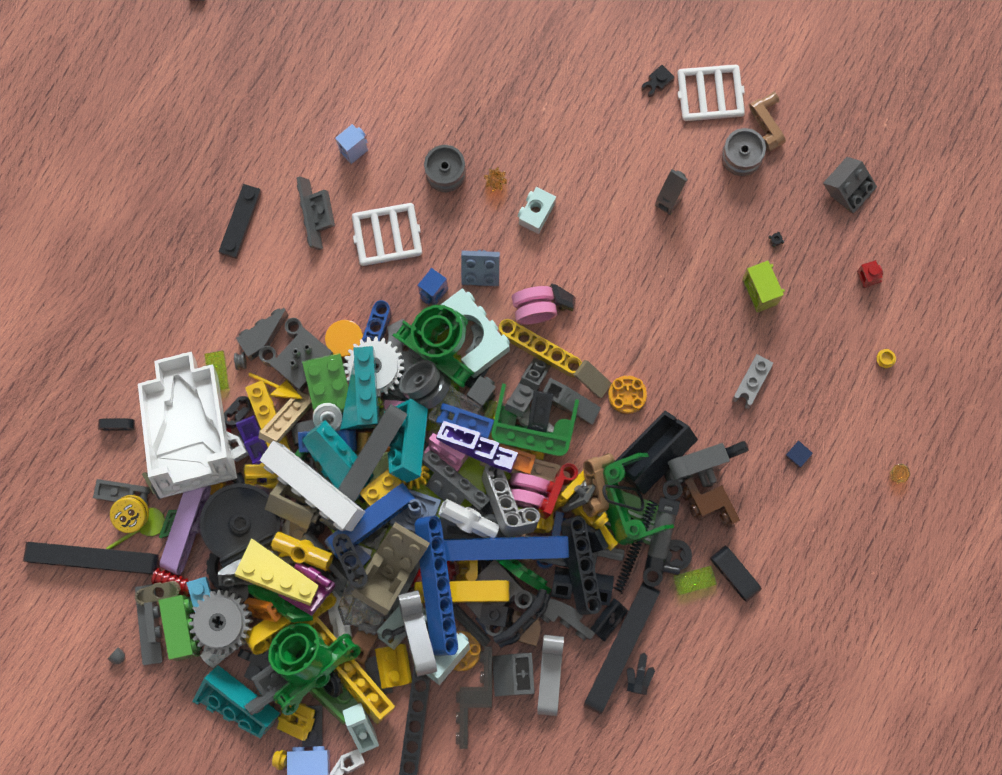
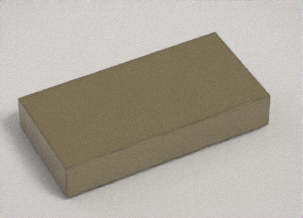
[573,360,612,398]

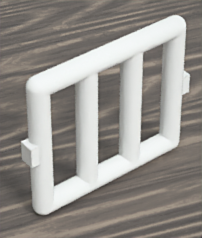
[677,65,745,121]
[352,203,422,266]

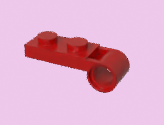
[538,463,578,520]

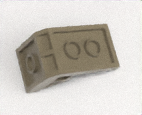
[351,522,430,616]

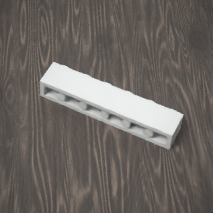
[260,441,365,532]

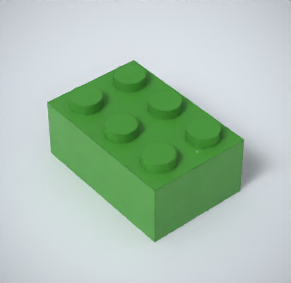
[302,353,348,413]
[159,595,202,661]

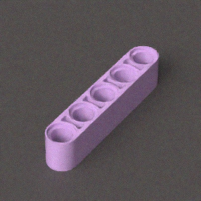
[160,486,211,575]

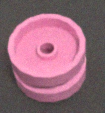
[511,286,557,325]
[510,473,549,509]

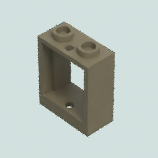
[265,482,320,529]

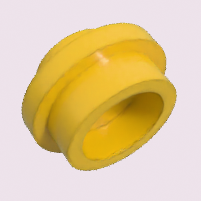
[876,349,896,368]
[272,750,287,771]

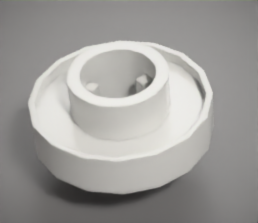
[313,403,342,430]

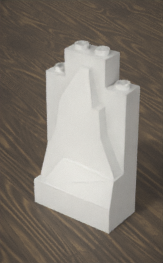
[138,352,237,498]

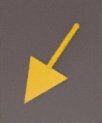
[248,373,302,399]

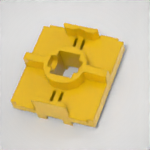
[244,463,279,495]
[277,703,315,741]

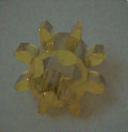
[484,167,507,192]

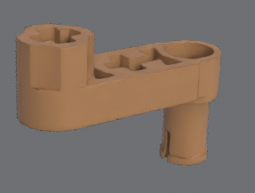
[749,91,786,152]
[583,453,614,517]

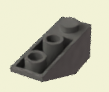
[655,169,688,215]
[236,308,288,361]
[543,378,601,425]

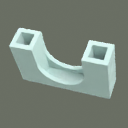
[439,288,510,378]
[377,603,470,685]

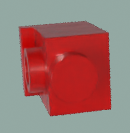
[857,260,883,288]

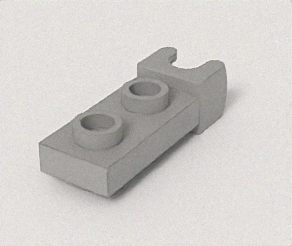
[732,354,773,409]

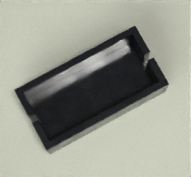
[614,410,698,495]

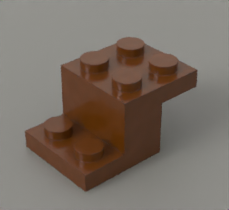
[681,477,740,529]

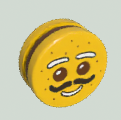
[110,495,149,533]

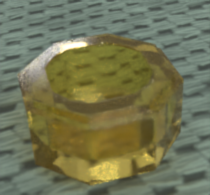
[889,464,910,484]

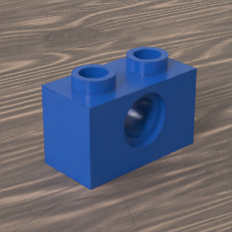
[417,268,448,305]

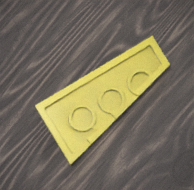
[235,539,318,606]

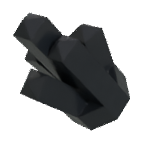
[626,653,655,695]

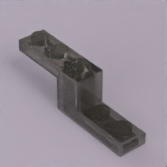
[456,647,492,749]

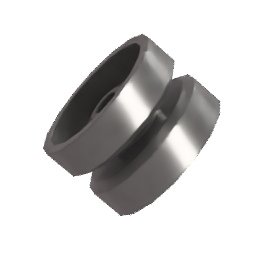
[722,128,766,176]

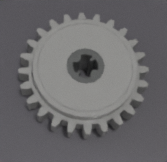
[189,590,253,655]

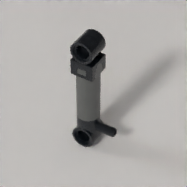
[643,479,683,587]

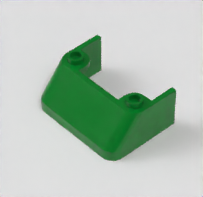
[492,383,580,456]
[602,453,674,545]

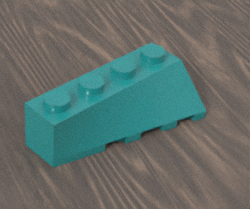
[340,346,379,430]
[384,399,428,483]
[302,420,374,501]
[192,665,280,739]

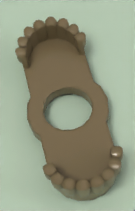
[135,581,181,606]

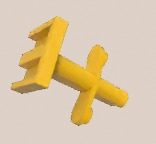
[552,470,618,551]

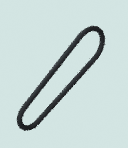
[602,485,644,512]

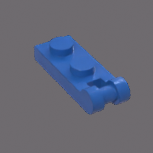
[436,403,494,439]

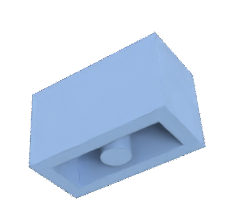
[335,124,368,164]
[287,746,330,775]

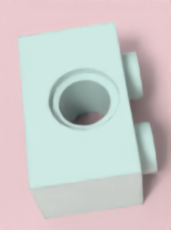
[517,187,556,234]
[343,703,379,754]

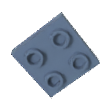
[461,250,500,286]
[390,489,441,534]

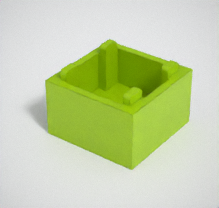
[742,260,785,313]

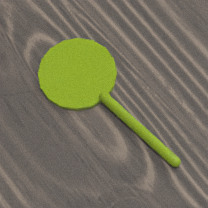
[106,508,165,549]

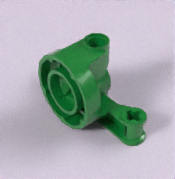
[392,305,475,388]
[268,623,361,715]

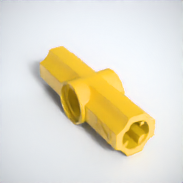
[271,532,333,571]

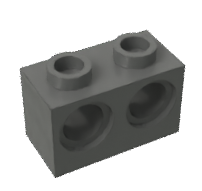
[467,376,497,413]

